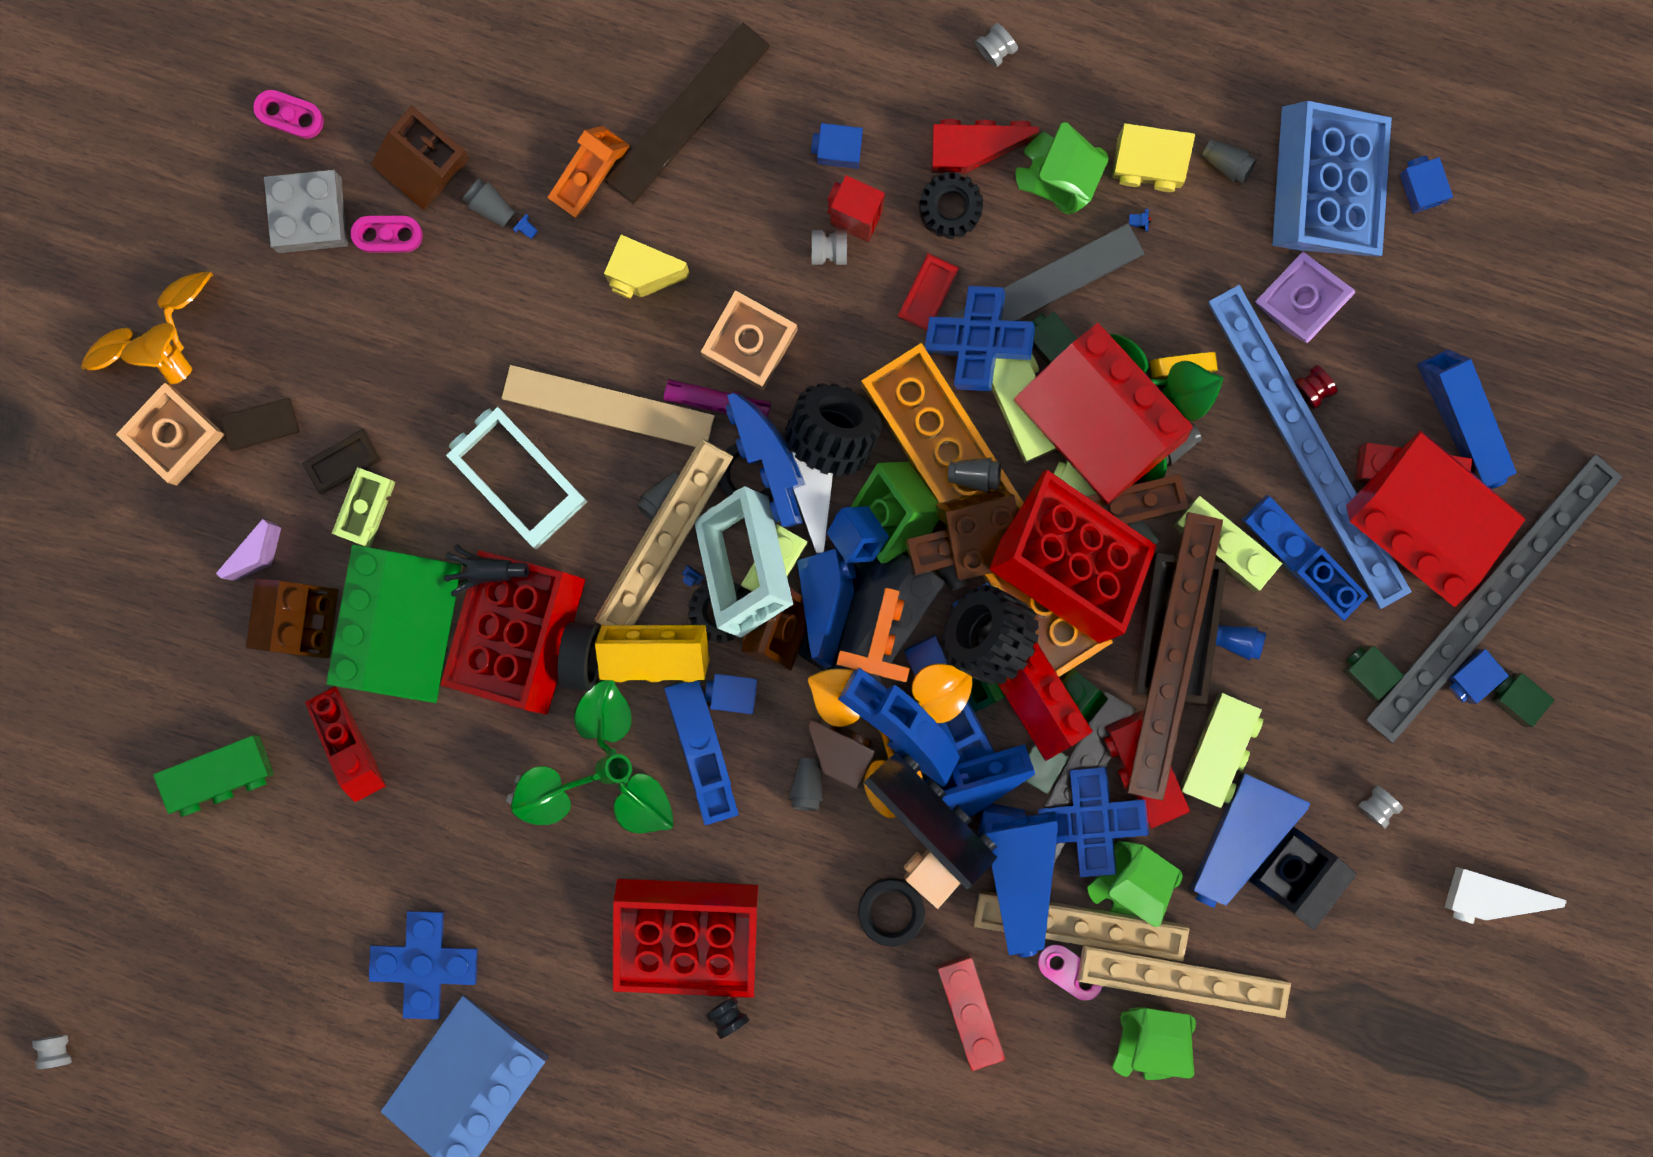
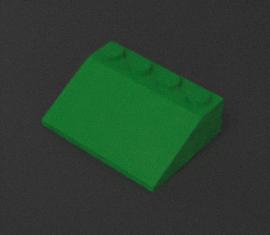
[326,544,462,703]

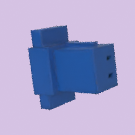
[1129,209,1152,232]
[512,214,538,240]
[682,565,705,587]

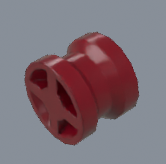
[1294,365,1338,410]

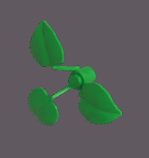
[1109,333,1224,485]
[510,680,673,834]

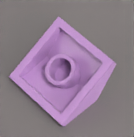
[1255,252,1355,343]
[216,519,281,581]

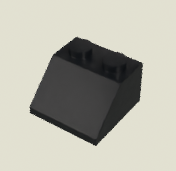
[1248,826,1357,930]

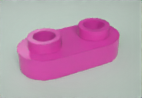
[253,90,324,139]
[351,216,423,253]
[1037,944,1103,1000]

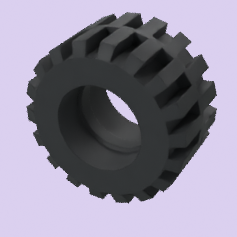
[784,383,882,476]
[942,585,1039,685]

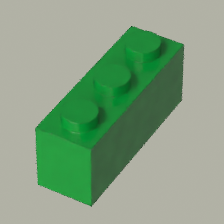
[153,735,274,818]

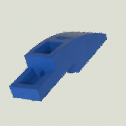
[726,393,806,527]
[1242,495,1368,621]
[904,634,996,763]
[838,668,960,787]
[664,680,739,825]

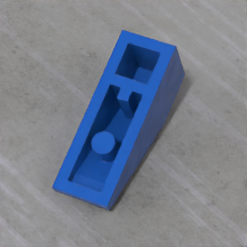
[797,549,856,668]
[923,744,1035,818]

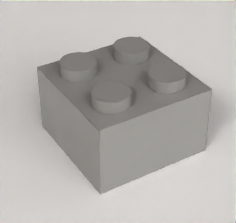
[264,170,348,253]

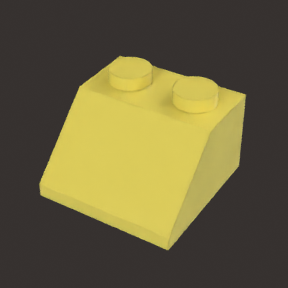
[1112,123,1195,192]
[604,235,690,299]

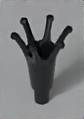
[444,544,529,597]

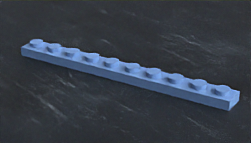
[1207,285,1412,610]

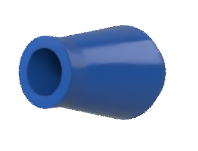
[1216,624,1266,661]

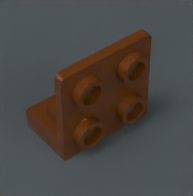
[935,488,1018,580]

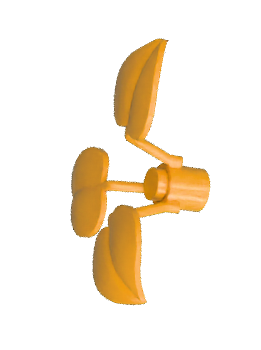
[80,272,214,385]
[808,663,972,818]

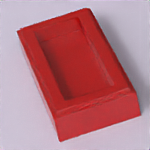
[897,253,959,331]

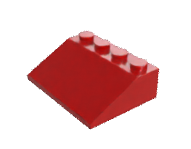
[1013,323,1193,505]
[1346,430,1525,607]
[989,470,1157,644]
[440,550,586,715]
[613,879,759,998]

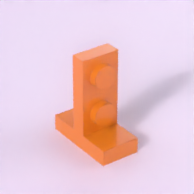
[547,126,631,218]
[836,588,910,683]

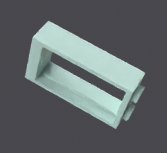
[446,407,588,550]
[694,486,793,637]

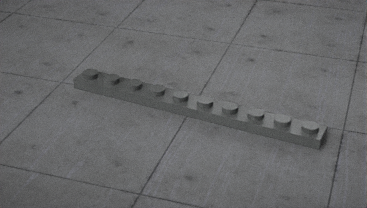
[1364,454,1622,743]

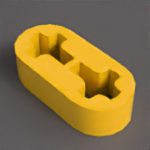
[1149,352,1218,379]

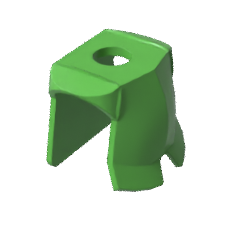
[1015,122,1108,215]
[1087,841,1183,927]
[1112,1007,1196,1080]

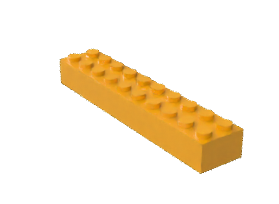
[861,343,1113,677]

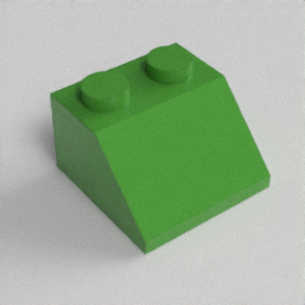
[851,462,939,563]

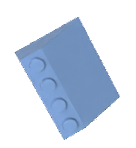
[1272,101,1392,257]
[381,995,550,1157]

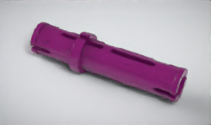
[664,379,771,418]

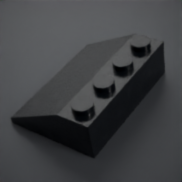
[798,553,945,682]
[863,753,998,890]

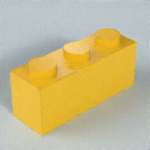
[595,625,710,682]

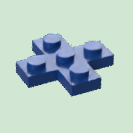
[925,286,1035,391]
[1038,767,1149,877]
[369,911,478,1019]

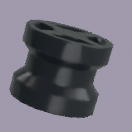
[705,996,750,1039]

